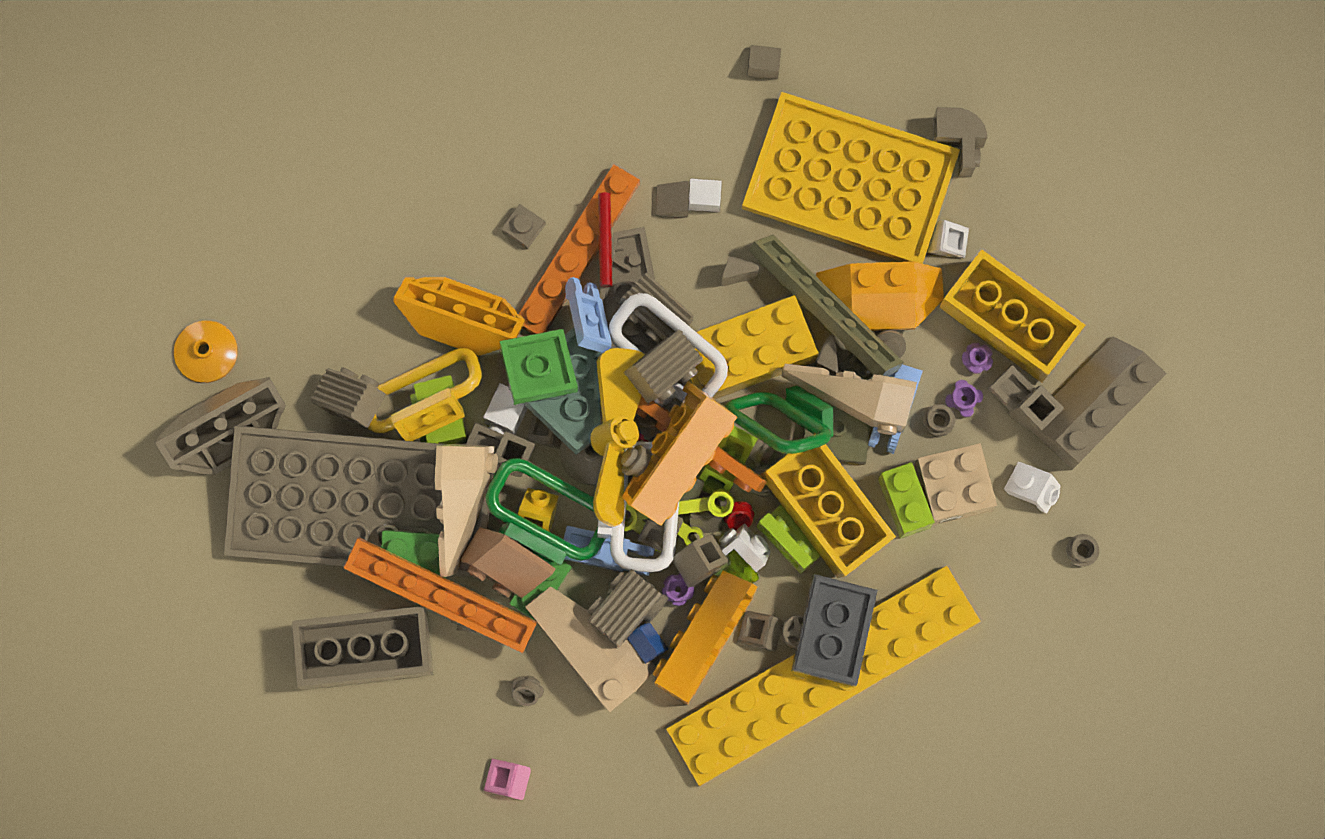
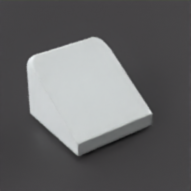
[688,179,722,212]
[927,220,969,259]

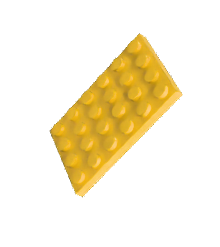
[742,92,960,264]

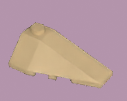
[781,364,917,435]
[435,444,498,577]
[525,586,656,712]

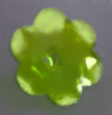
[727,549,759,583]

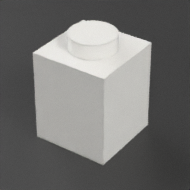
[483,383,528,435]

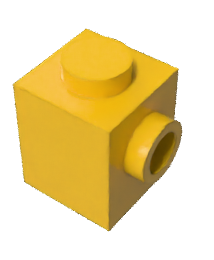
[518,488,559,532]

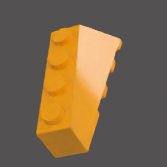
[622,381,737,526]
[652,571,758,705]

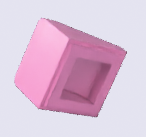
[484,759,531,800]

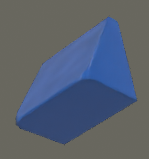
[628,623,668,664]

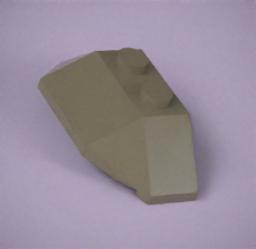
[155,377,286,475]

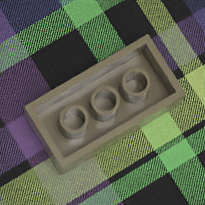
[292,606,433,690]

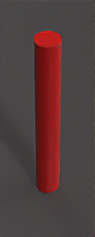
[598,192,613,288]

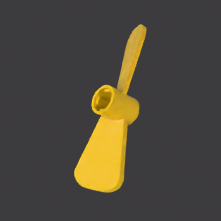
[590,348,645,527]

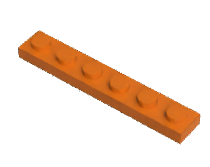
[518,164,640,335]
[636,395,768,493]
[344,537,537,653]

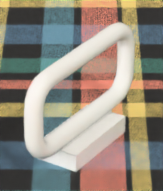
[609,293,728,407]
[598,441,679,572]

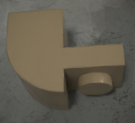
[933,107,988,177]
[988,365,1064,433]
[466,423,535,477]
[673,534,731,588]

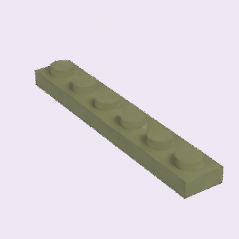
[749,235,904,376]

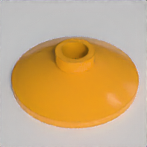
[174,320,238,383]

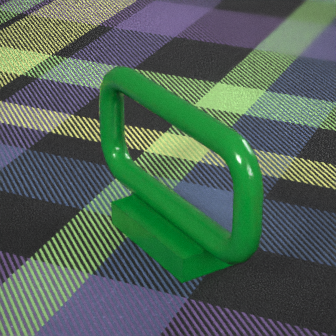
[724,385,833,454]
[486,458,606,566]

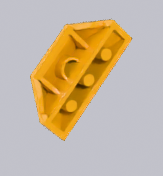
[816,261,944,331]
[393,277,525,356]

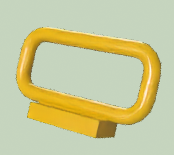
[368,348,482,441]

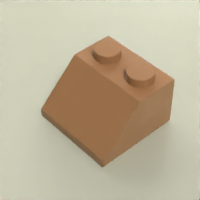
[459,527,556,598]

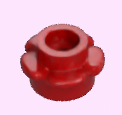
[723,501,755,531]

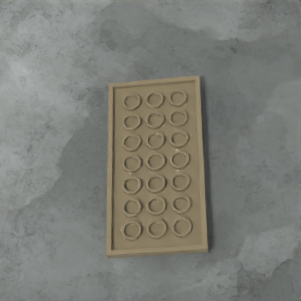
[224,425,495,578]

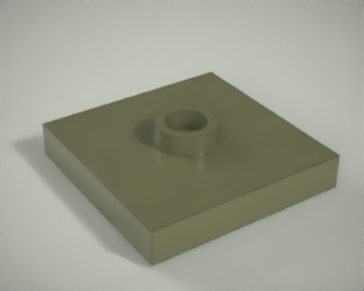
[804,393,870,465]

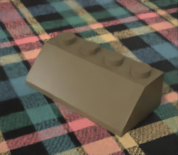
[1033,336,1167,470]

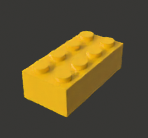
[939,249,1086,383]
[688,295,819,400]
[760,434,896,579]

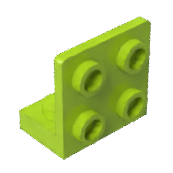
[757,505,820,574]

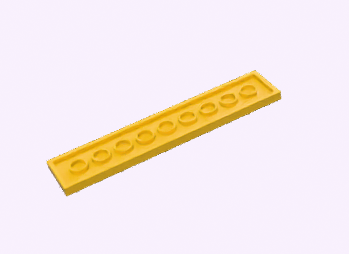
[666,566,981,787]

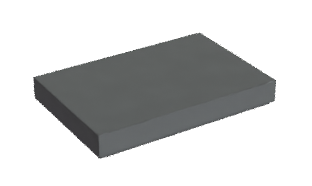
[791,574,878,686]

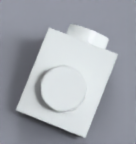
[1004,461,1061,513]
[719,524,771,572]

